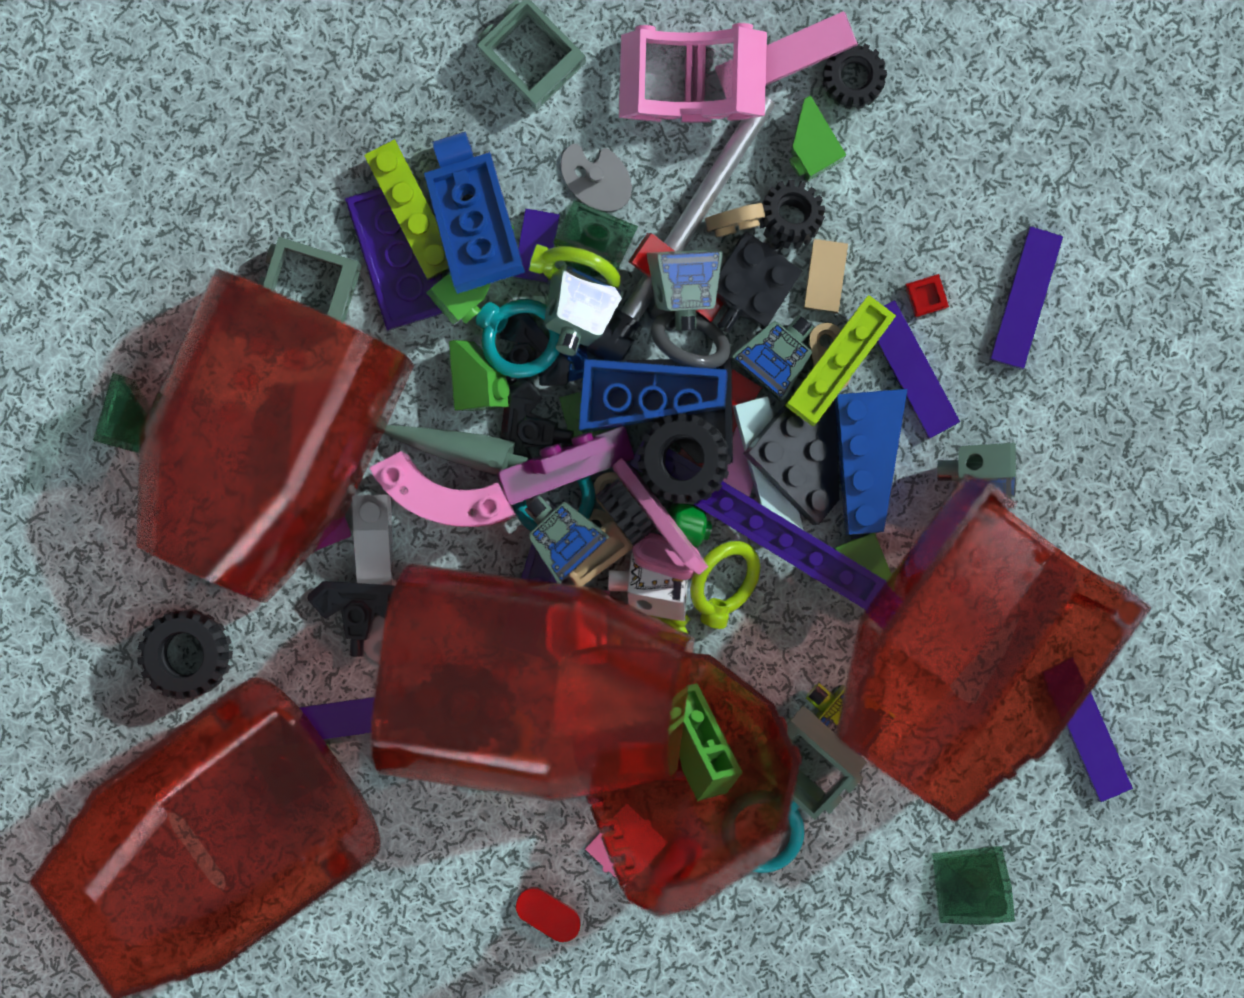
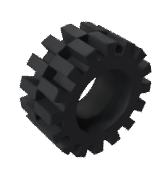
[822,42,887,109]
[759,180,825,249]
[595,479,656,545]

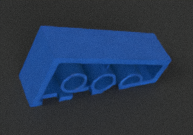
[579,359,728,433]
[834,389,908,535]

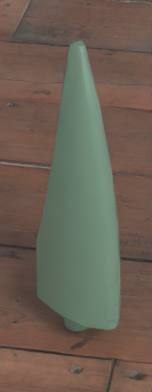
[377,425,528,475]

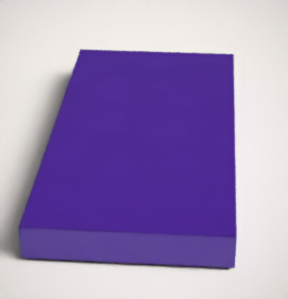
[345,188,443,331]

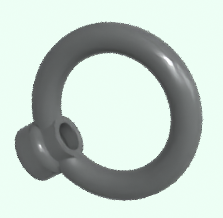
[650,305,730,369]

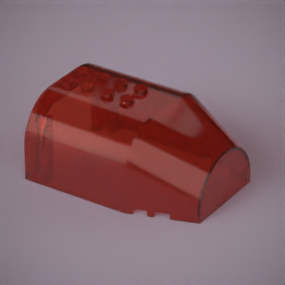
[136,269,414,603]
[835,474,1152,823]
[371,563,695,802]
[29,677,381,998]

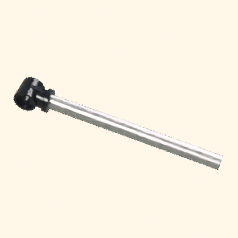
[587,96,775,362]

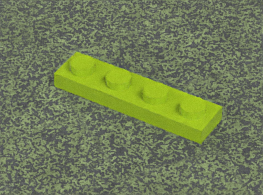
[364,139,449,280]
[785,295,896,427]

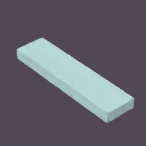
[732,396,804,530]

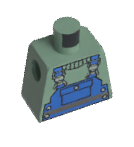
[647,250,722,331]
[544,264,624,356]
[731,315,814,402]
[937,443,1016,497]
[525,496,609,583]

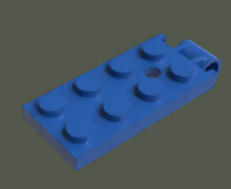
[424,131,525,294]

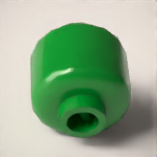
[658,503,712,549]

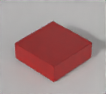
[905,274,949,318]

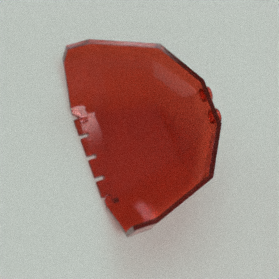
[566,644,801,918]

